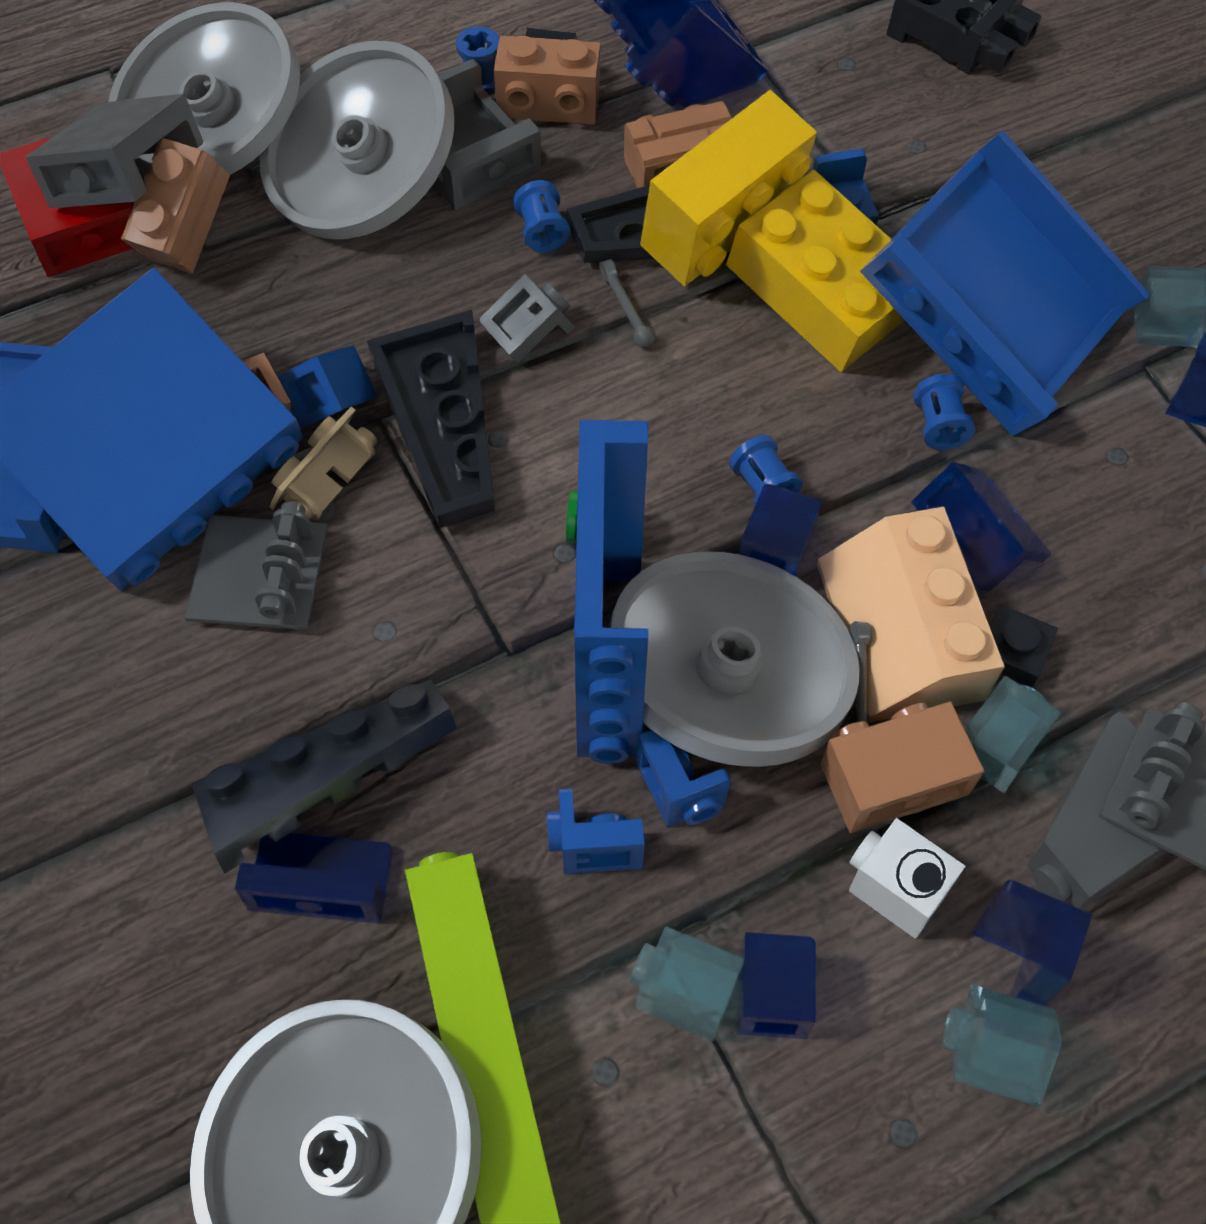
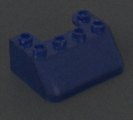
[594,0,770,108]

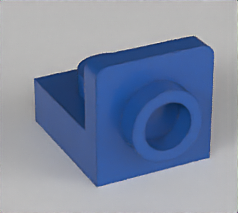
[812,148,879,226]
[635,730,731,827]
[547,788,645,874]

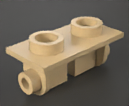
[269,407,377,521]

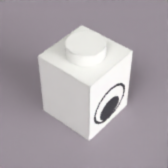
[849,818,965,939]

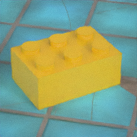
[640,90,817,287]
[726,170,905,372]

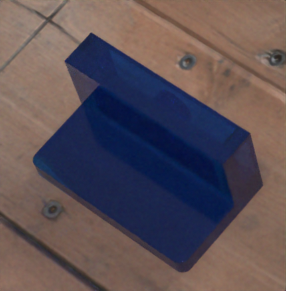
[911,462,1051,591]
[235,833,393,924]
[973,880,1093,1018]

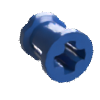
[456,26,500,94]
[513,180,571,253]
[913,374,976,450]
[729,435,803,513]

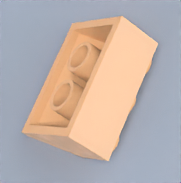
[817,507,1004,723]

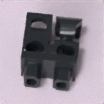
[886,0,1042,75]

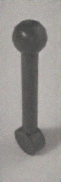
[599,259,655,348]
[849,621,871,723]

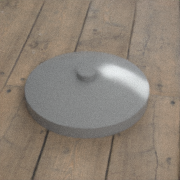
[108,2,300,178]
[259,41,455,239]
[609,551,860,767]
[190,1000,481,1224]

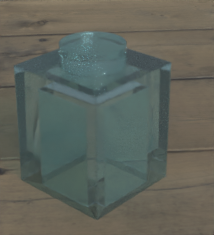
[1133,266,1206,348]
[964,676,1061,794]
[630,926,744,1042]
[942,984,1062,1107]

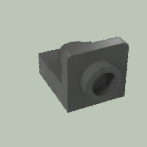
[478,274,576,363]

